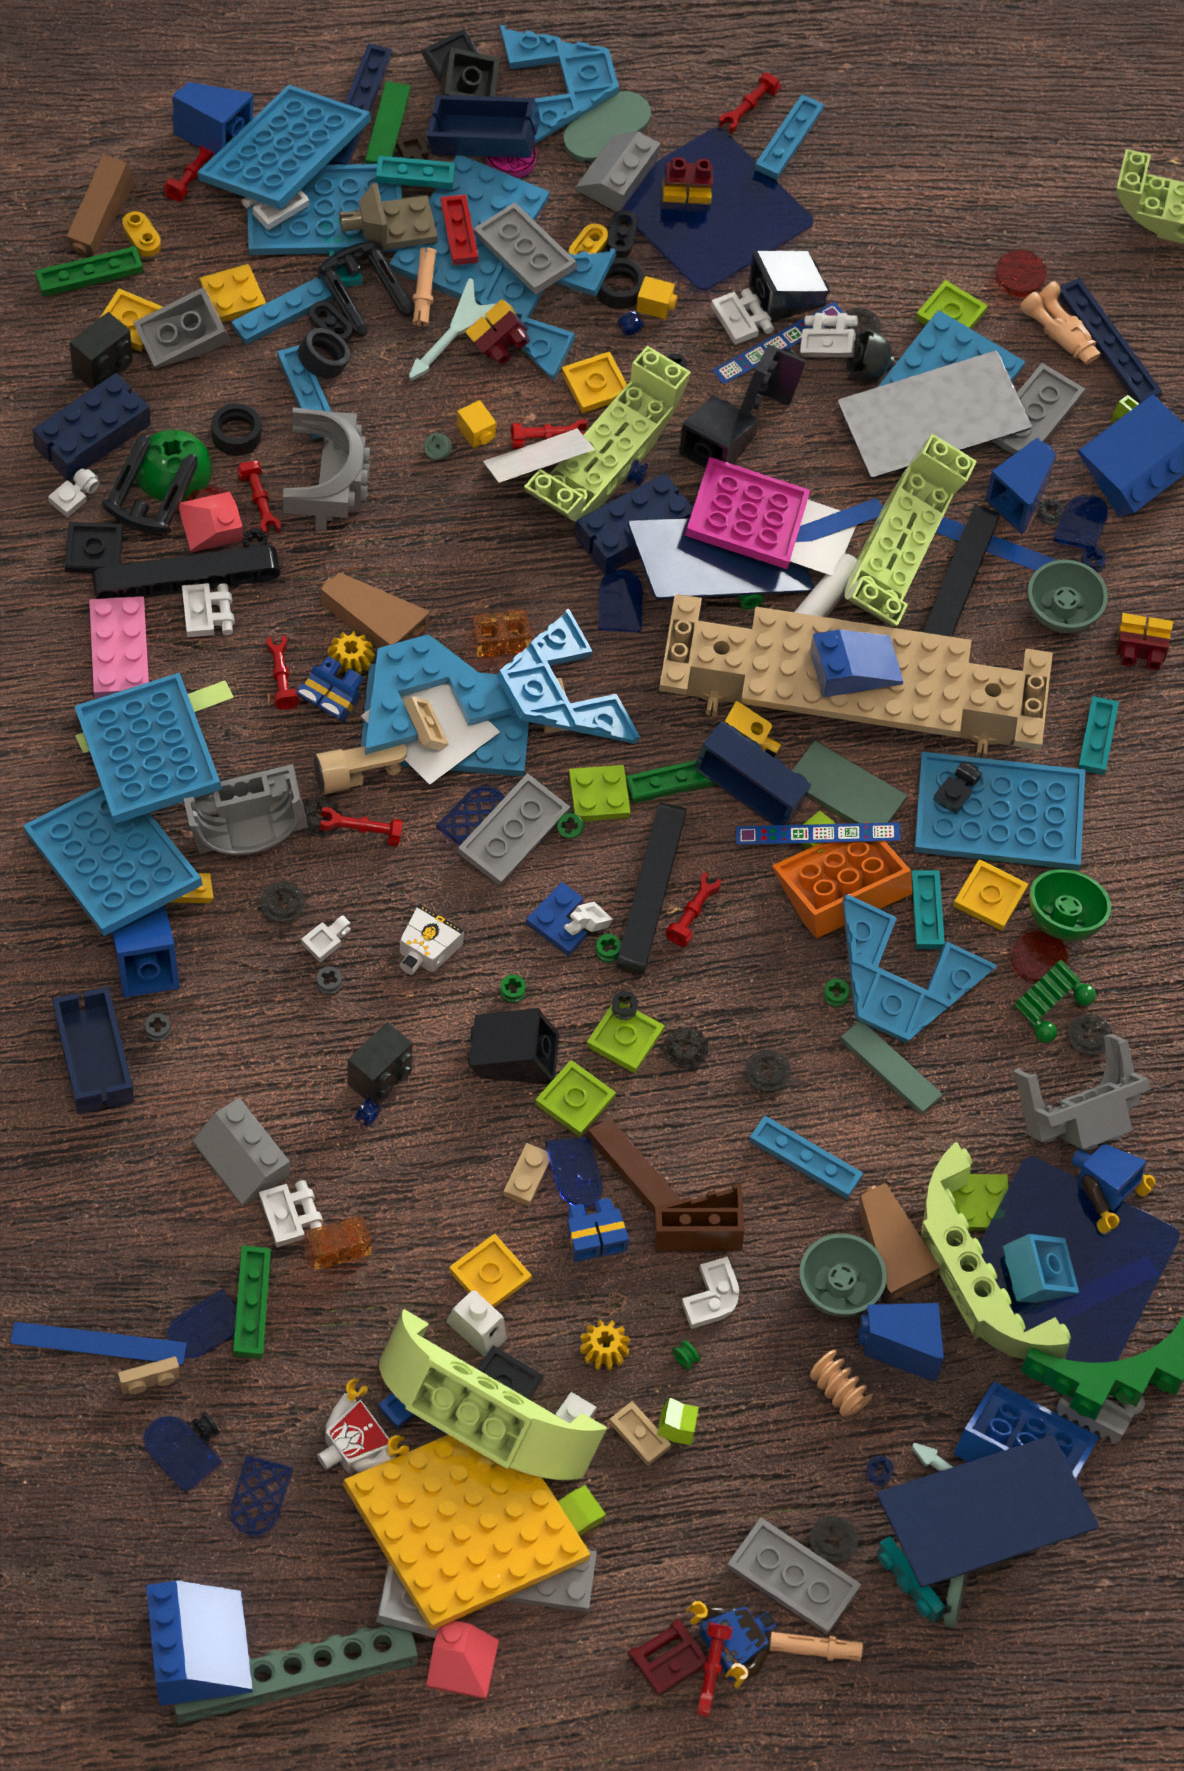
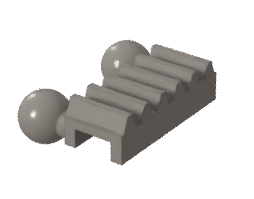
[1056,1394,1145,1444]

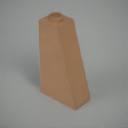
[67,154,135,255]
[320,572,429,649]
[858,1183,940,1304]

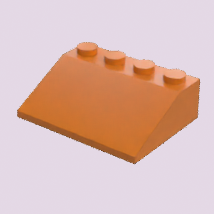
[772,822,913,939]

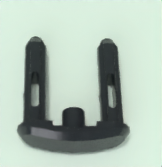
[317,241,413,337]
[102,434,198,536]

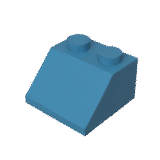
[1003,1234,1079,1303]

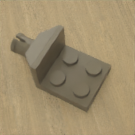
[339,183,437,250]

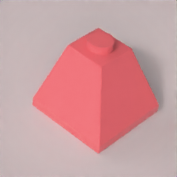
[178,492,243,553]
[426,1620,499,1700]

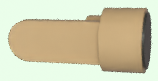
[314,744,407,795]

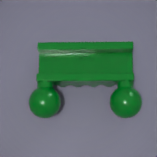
[1011,960,1096,1043]

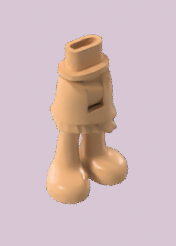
[1020,281,1101,365]

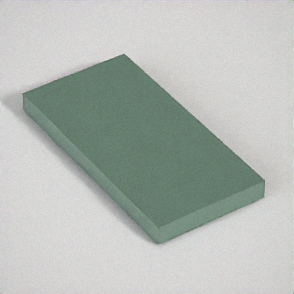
[792,741,908,824]

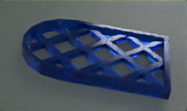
[436,786,505,845]
[230,1455,293,1535]

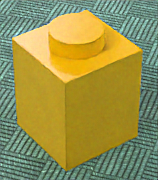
[636,276,678,319]
[457,400,496,448]

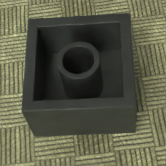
[440,47,500,97]
[70,312,132,389]
[347,1022,413,1106]

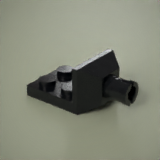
[739,344,807,417]

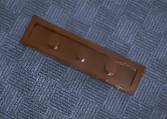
[586,1118,681,1215]

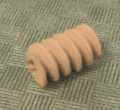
[810,1349,873,1417]

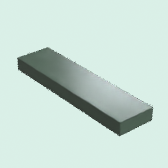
[840,1021,942,1116]

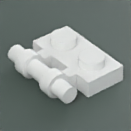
[242,190,309,230]
[711,288,774,345]
[800,313,858,357]
[182,583,235,637]
[259,1180,324,1247]

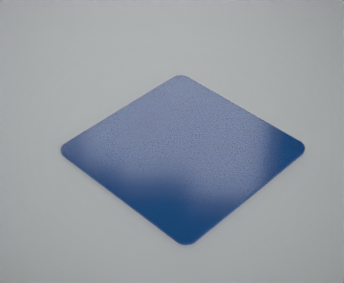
[621,128,814,290]
[966,1157,1180,1363]

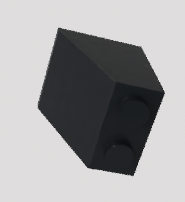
[749,251,829,322]
[679,395,758,468]
[468,1008,559,1085]

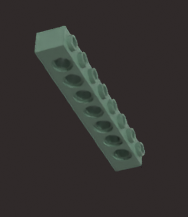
[173,1624,418,1725]

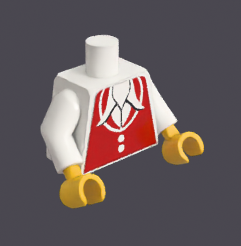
[317,1379,409,1473]

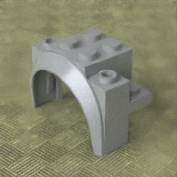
[283,407,370,531]
[184,764,308,855]
[1013,1034,1151,1150]

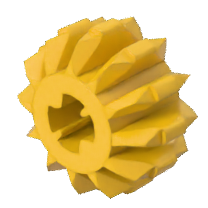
[328,630,374,675]
[580,1319,630,1371]

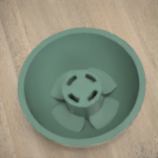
[1028,560,1108,634]
[799,1234,887,1318]

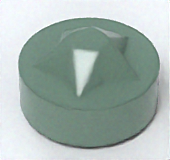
[424,433,452,460]

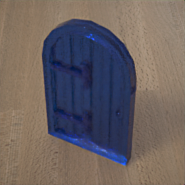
[1053,494,1108,551]
[598,569,643,633]
[545,1137,603,1208]
[167,1289,236,1358]
[144,1416,222,1493]

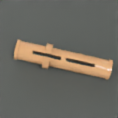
[412,248,436,327]
[770,1632,863,1662]

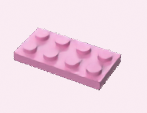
[89,597,149,698]

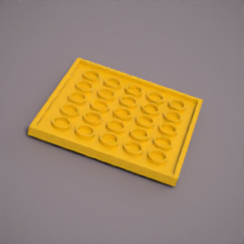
[343,1435,590,1631]

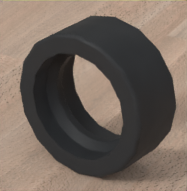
[597,258,645,309]
[297,328,351,379]
[211,403,262,456]

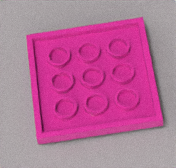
[685,457,810,569]

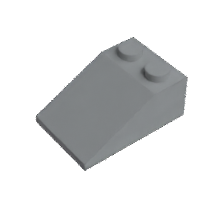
[133,287,231,368]

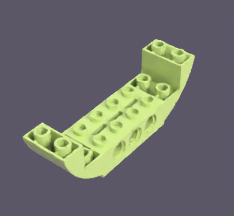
[1116,149,1184,244]
[524,346,691,521]
[844,434,977,627]
[920,1142,1071,1360]
[379,1309,607,1480]

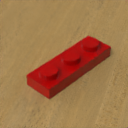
[440,194,478,265]

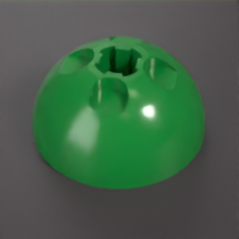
[135,429,213,501]
[1029,869,1111,942]

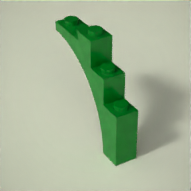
[1020,1316,1184,1421]

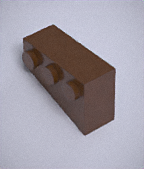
[653,1183,744,1251]

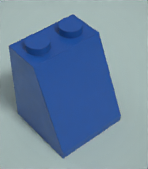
[172,82,253,156]
[985,437,1056,534]
[111,905,180,998]
[857,1303,944,1381]

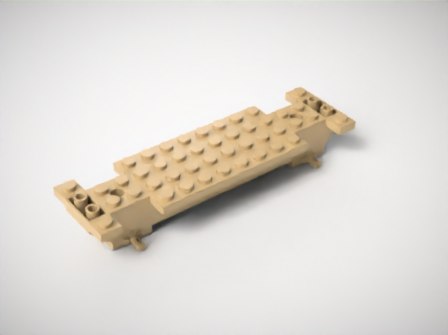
[659,594,1053,758]

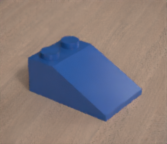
[810,630,904,697]

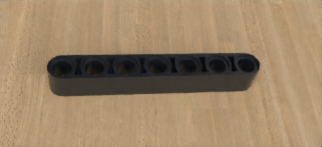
[923,505,1000,637]
[91,545,281,599]
[616,802,687,975]

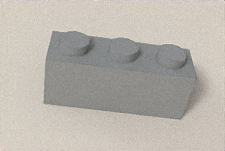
[575,132,660,212]
[192,1098,290,1207]

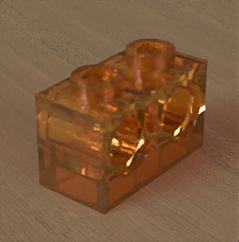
[472,609,532,658]
[306,1215,371,1271]

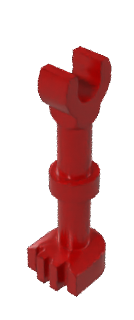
[719,72,781,134]
[163,145,214,202]
[510,420,587,449]
[237,461,281,535]
[266,635,299,710]
[319,807,402,847]
[665,872,721,948]
[697,1622,733,1717]

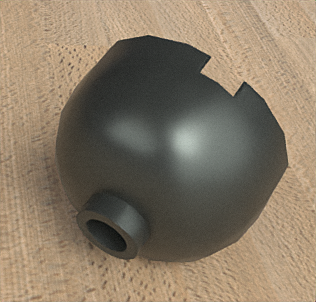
[846,328,894,382]

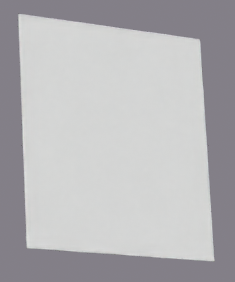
[483,429,595,483]
[790,500,856,576]
[361,683,500,785]

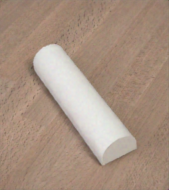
[794,554,857,617]

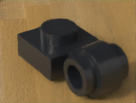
[933,762,982,814]

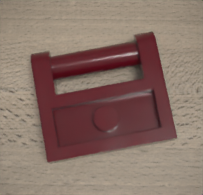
[627,1619,708,1697]

